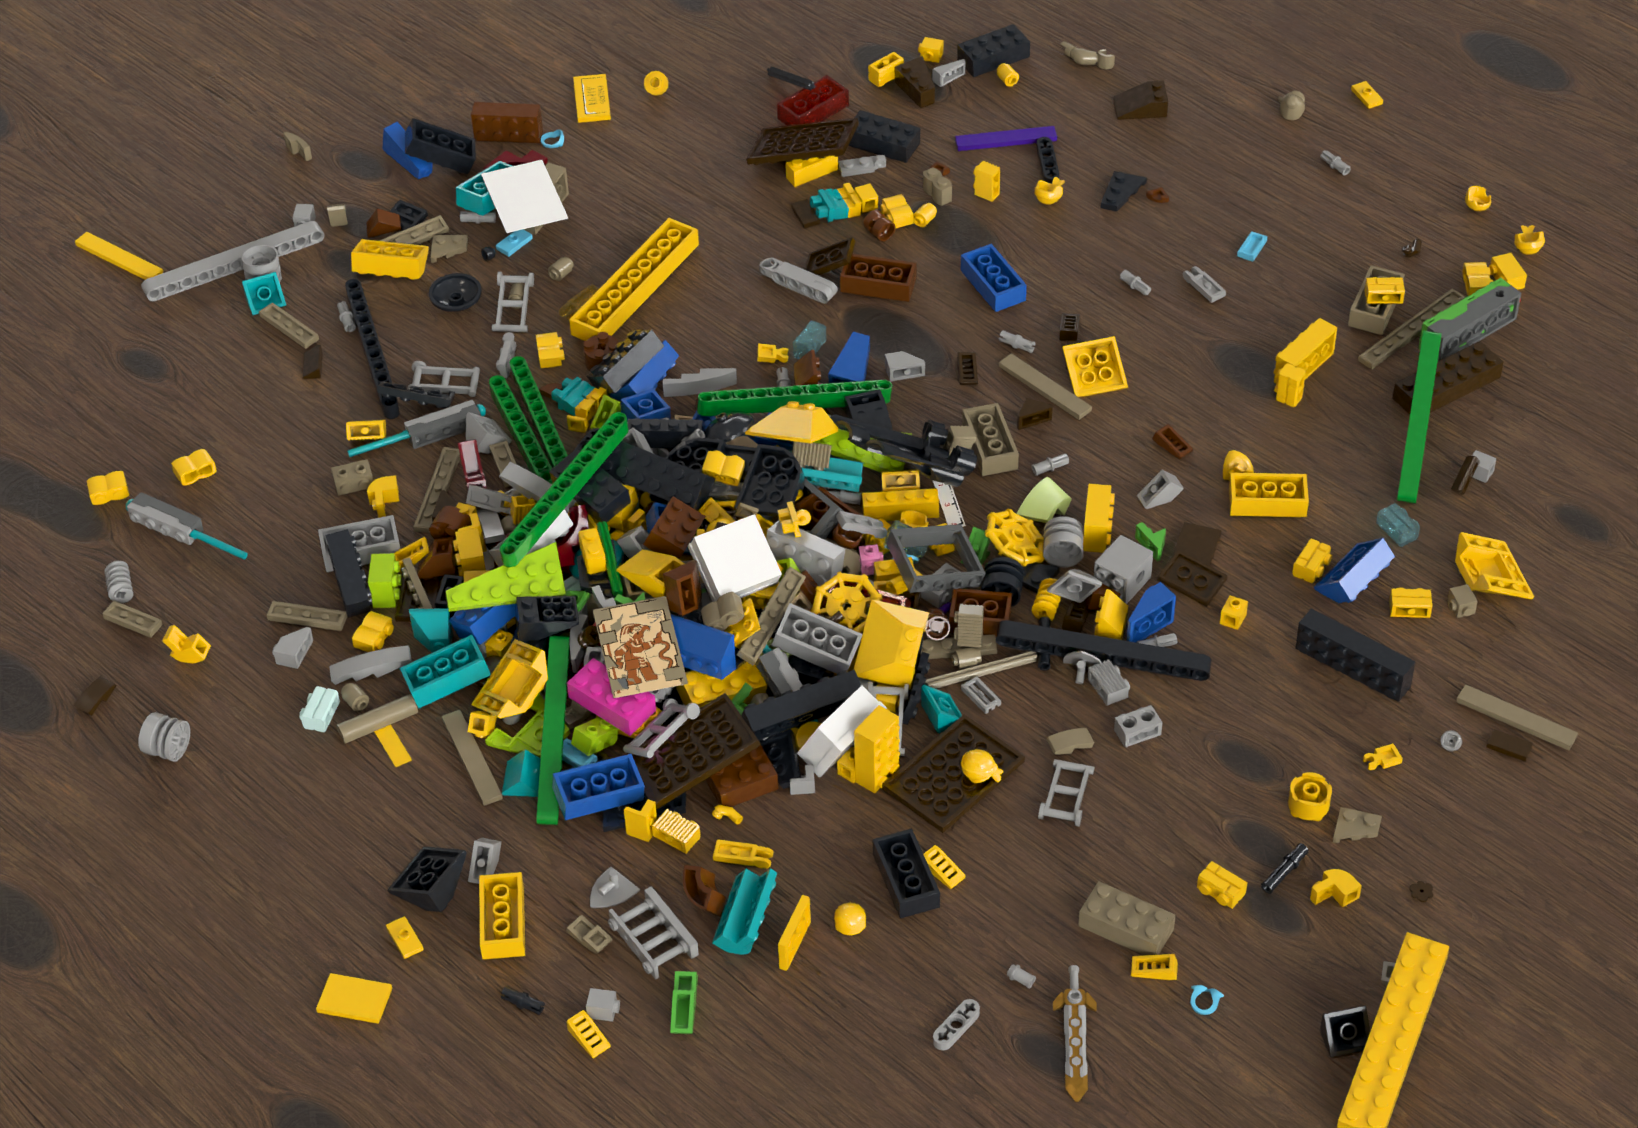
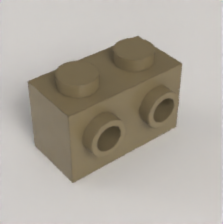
[331,459,373,496]

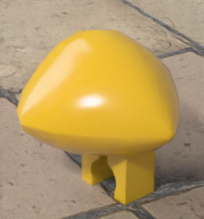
[1223,450,1254,481]

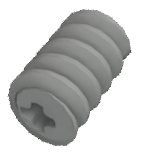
[105,561,133,603]

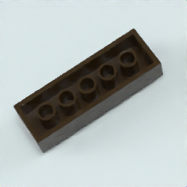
[1392,341,1504,414]

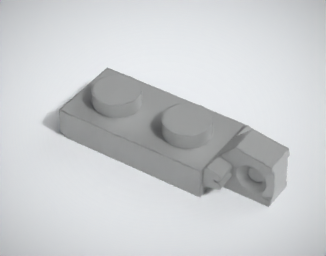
[838,155,886,177]

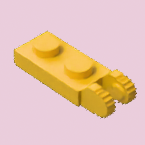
[713,840,774,869]

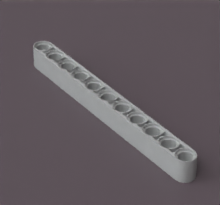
[141,221,324,301]

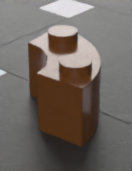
[683,865,726,917]

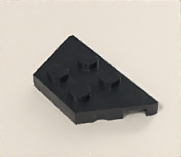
[577,539,617,598]

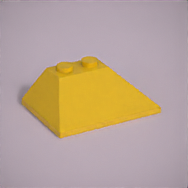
[745,401,838,443]
[1455,532,1534,599]
[854,599,929,690]
[471,639,548,719]

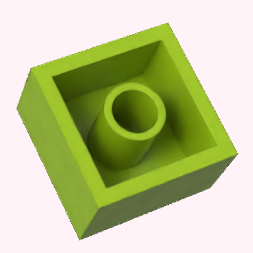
[368,553,402,608]

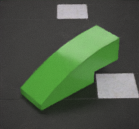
[670,971,698,1034]

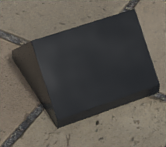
[1320,1005,1370,1057]

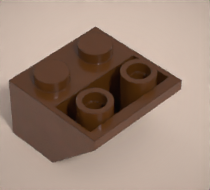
[793,350,821,386]
[417,537,457,580]
[663,560,702,616]

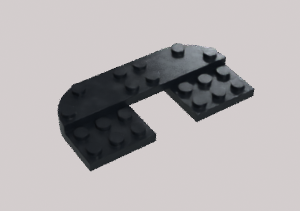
[649,438,804,517]

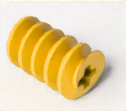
[1032,578,1061,621]

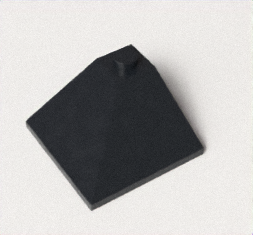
[387,846,467,912]

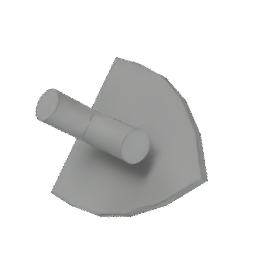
[1063,651,1101,684]
[590,867,640,908]

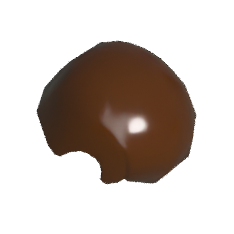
[833,523,863,550]

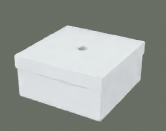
[688,514,782,602]
[797,686,887,778]

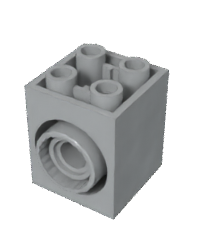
[1094,535,1153,604]

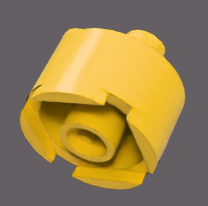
[1288,772,1332,821]

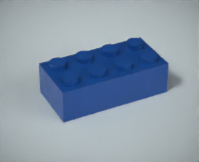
[961,243,1027,312]
[449,604,516,645]
[552,754,645,820]

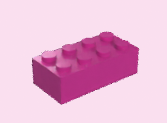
[567,658,656,736]

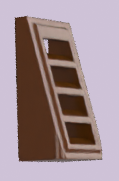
[1152,424,1193,460]

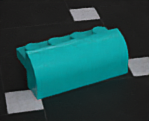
[790,451,863,492]
[712,868,777,955]

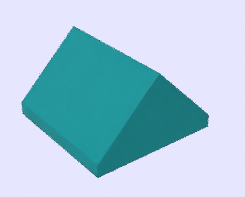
[242,272,286,315]
[921,685,962,734]
[502,749,541,797]

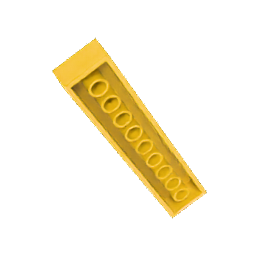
[569,218,699,341]
[1337,932,1449,1128]

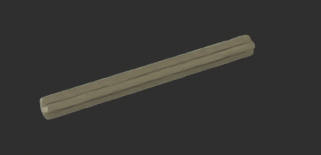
[925,651,1037,689]

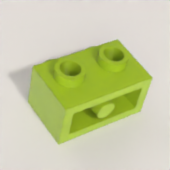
[571,717,619,756]

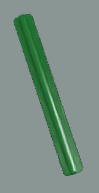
[597,521,623,597]

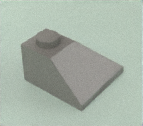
[466,412,512,454]
[1047,569,1102,603]

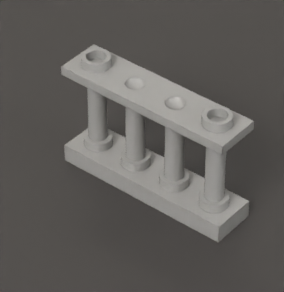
[608,886,699,980]

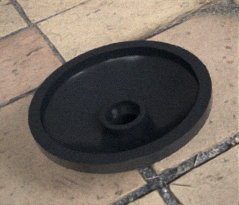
[429,273,482,312]
[704,412,754,443]

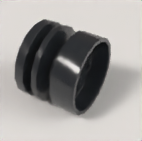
[981,557,1024,607]

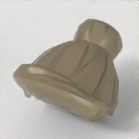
[1278,90,1305,120]

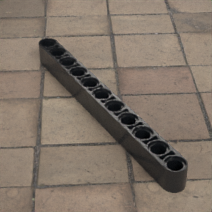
[345,279,400,419]
[996,620,1212,681]

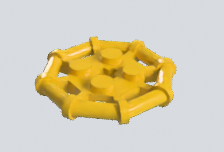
[985,509,1045,567]
[810,571,882,633]

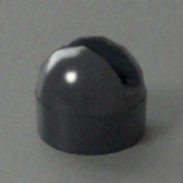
[481,246,496,261]

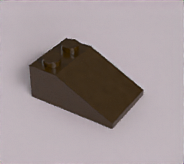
[1114,80,1168,120]

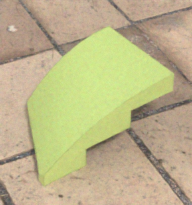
[1017,477,1072,523]

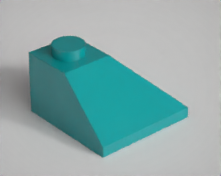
[409,609,453,652]

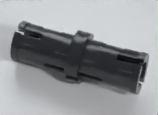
[501,986,545,1015]

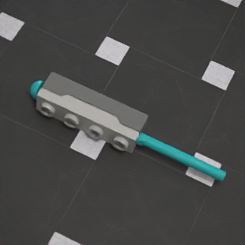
[347,400,486,457]
[126,492,248,560]
[742,603,818,729]

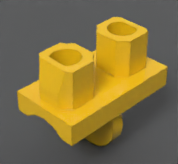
[778,501,811,538]

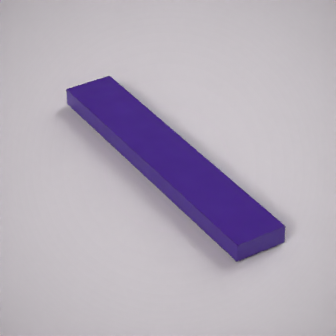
[955,126,1057,151]

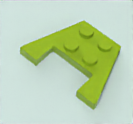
[485,692,570,758]

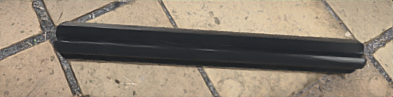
[767,66,816,91]

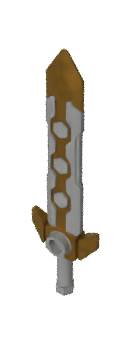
[1053,965,1097,1102]

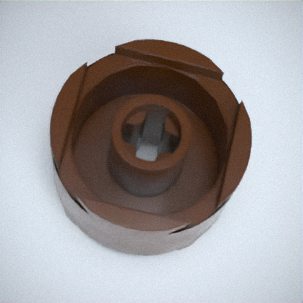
[583,332,619,371]
[429,506,472,540]

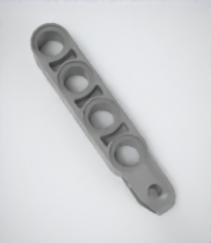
[759,257,838,304]

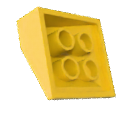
[1062,336,1128,398]

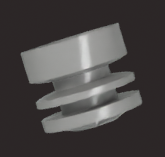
[242,244,282,283]
[1043,517,1083,567]
[139,712,190,762]

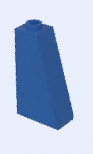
[382,122,433,180]
[828,332,870,383]

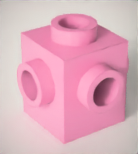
[859,544,884,575]

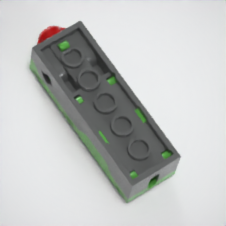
[1418,278,1521,362]

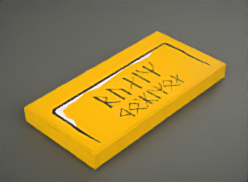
[573,74,611,123]

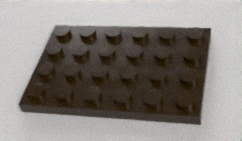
[746,118,859,165]
[623,693,761,810]
[882,714,1025,833]

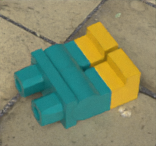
[810,183,862,222]
[551,377,607,421]

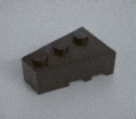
[895,56,935,108]

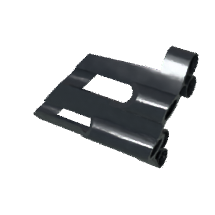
[830,414,977,487]

